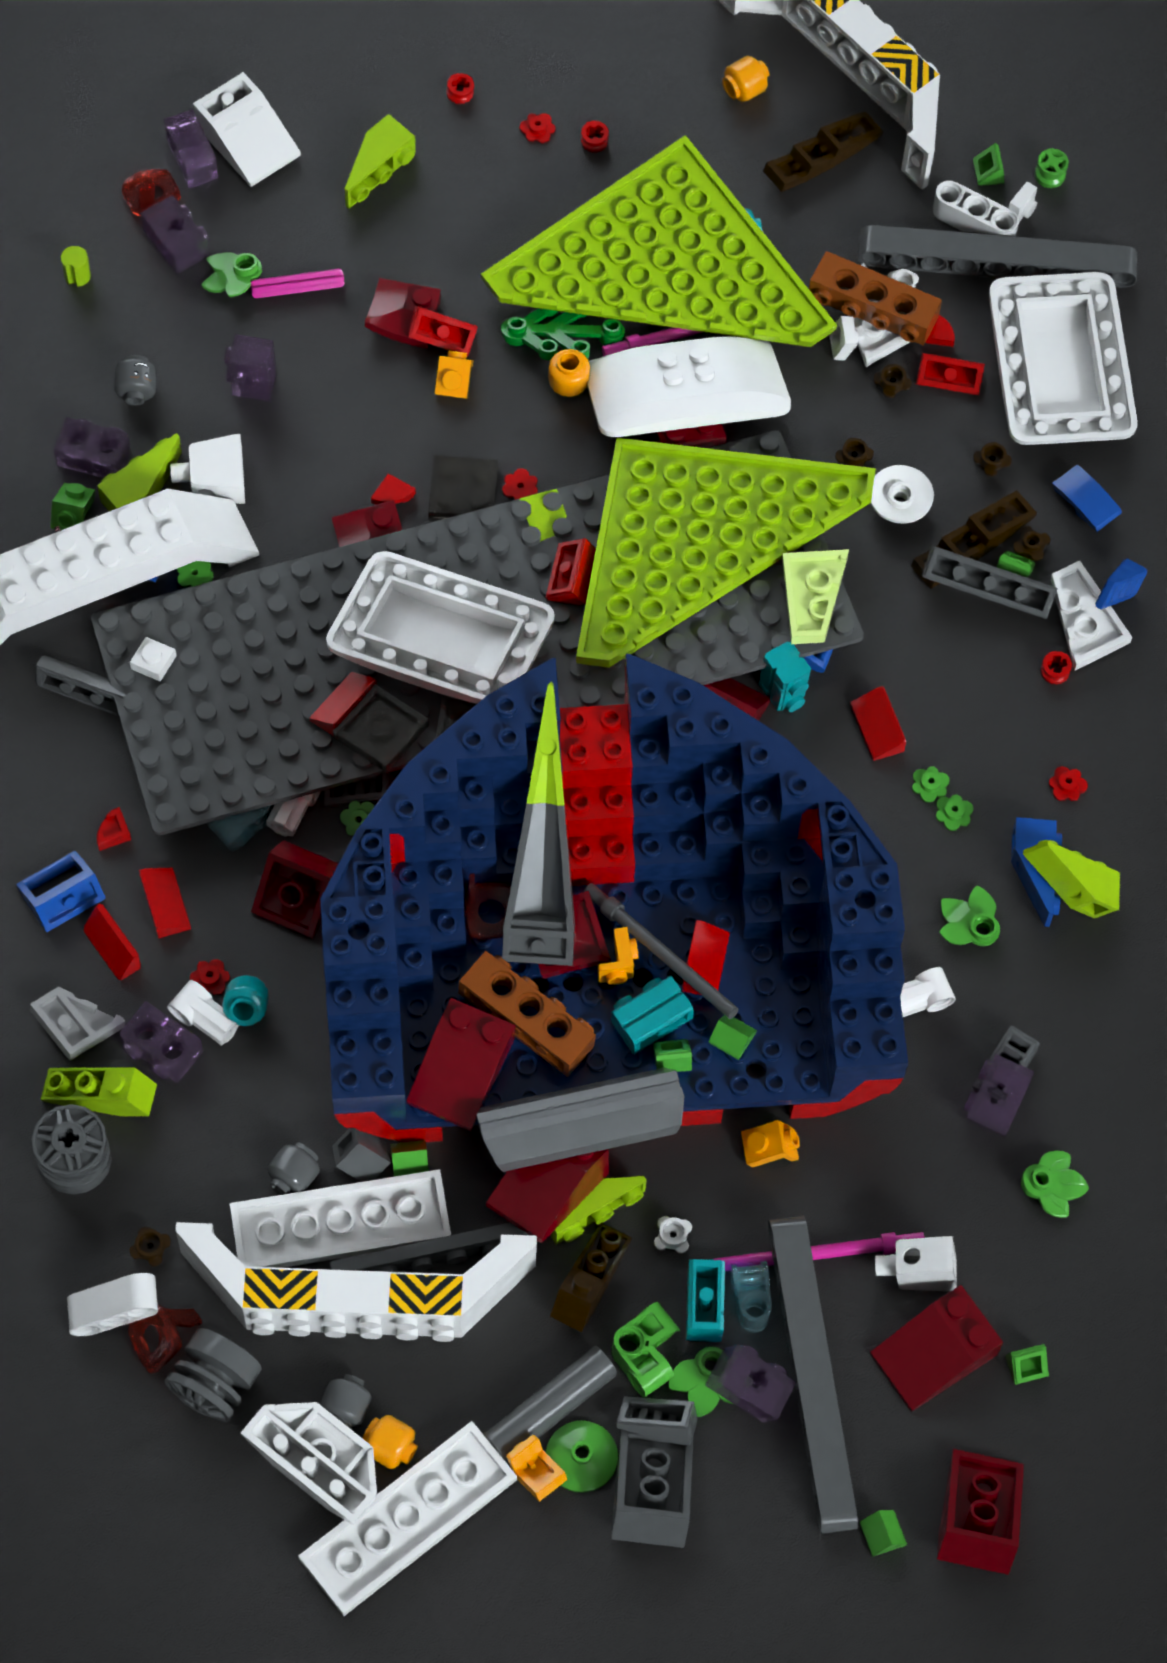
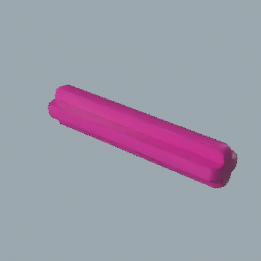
[250,269,344,298]

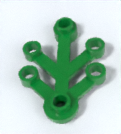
[501,308,625,360]

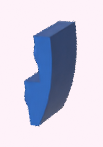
[1052,464,1122,532]

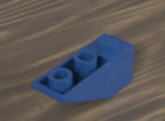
[1011,817,1062,927]

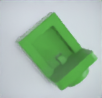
[50,482,95,531]

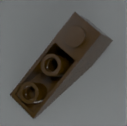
[550,1223,632,1332]

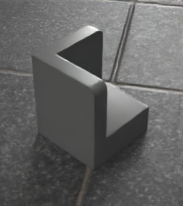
[332,1128,391,1182]

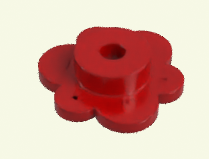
[520,113,556,143]
[502,468,538,500]
[1049,766,1088,801]
[190,959,230,995]

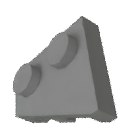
[29,986,125,1061]

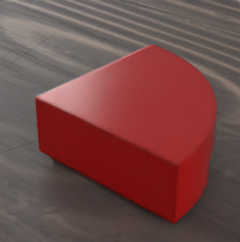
[925,315,955,347]
[371,473,416,505]
[97,806,132,851]

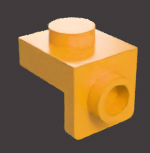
[435,351,474,398]
[598,927,638,985]
[741,1120,800,1167]
[506,1435,568,1502]

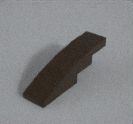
[763,111,884,192]
[911,490,1037,589]

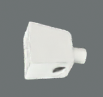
[170,434,245,504]
[875,1236,957,1291]

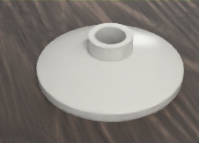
[871,465,934,524]

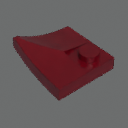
[365,278,441,349]
[331,500,402,547]
[538,890,612,979]

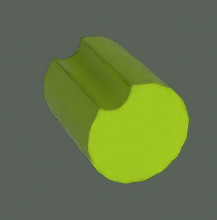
[61,246,91,287]

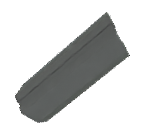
[476,1068,684,1172]

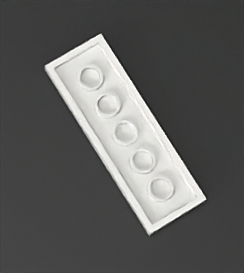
[230,1169,451,1268]
[298,1421,517,1616]

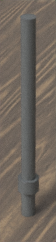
[584,883,739,1019]

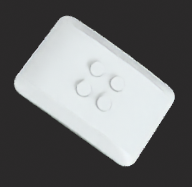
[989,272,1138,445]
[587,337,791,437]
[326,551,555,704]

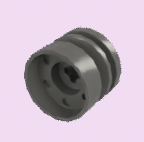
[32,1104,112,1195]
[164,1328,262,1422]

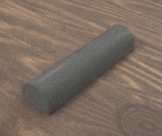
[922,546,1058,619]
[36,655,126,717]
[483,1345,617,1463]

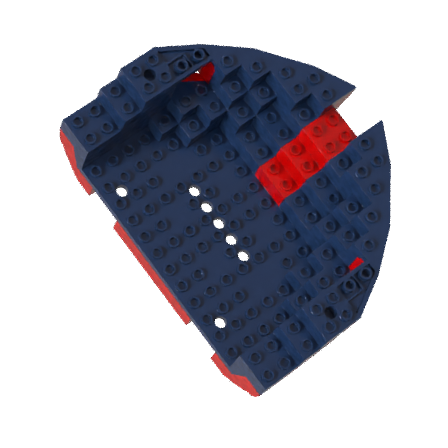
[320,654,908,1142]

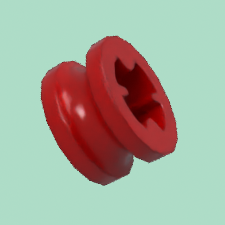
[446,73,474,104]
[581,121,609,153]
[1041,651,1072,685]

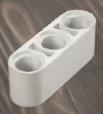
[932,181,1019,237]
[67,1273,158,1336]

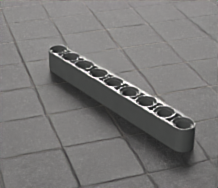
[858,225,1137,288]
[768,1215,858,1534]

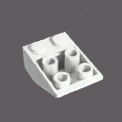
[193,72,301,187]

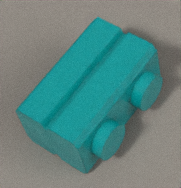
[758,641,811,712]
[611,976,694,1054]
[686,1259,725,1342]

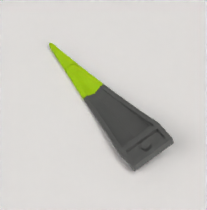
[502,681,575,966]

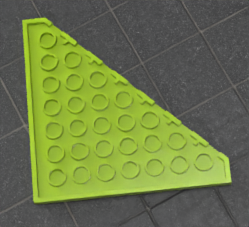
[481,135,837,347]
[576,438,876,668]

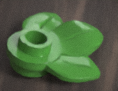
[202,252,262,297]
[939,886,1000,946]
[1021,1150,1089,1218]
[669,1347,741,1417]

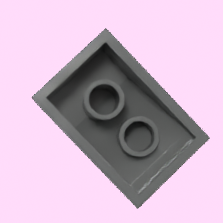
[611,1430,693,1548]

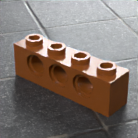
[809,251,942,346]
[458,950,596,1077]

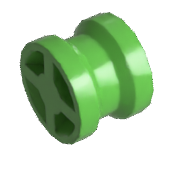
[1035,148,1069,188]

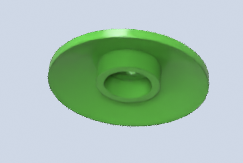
[546,1421,618,1493]

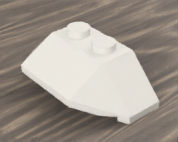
[241,1402,377,1525]

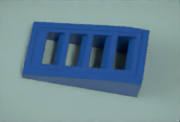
[1095,558,1148,610]

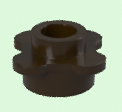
[874,364,912,398]
[835,438,874,467]
[973,442,1012,477]
[1013,526,1051,561]
[129,1226,171,1267]

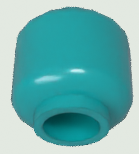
[222,975,269,1026]

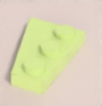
[782,549,849,644]

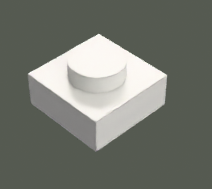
[1009,182,1037,222]
[829,316,859,361]
[130,637,177,681]

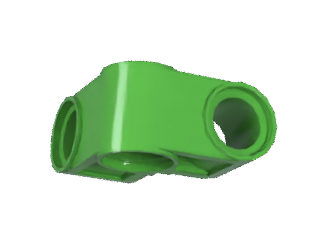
[611,1302,681,1398]

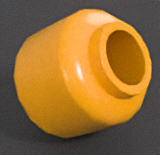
[722,56,769,102]
[548,349,590,397]
[362,1415,418,1469]

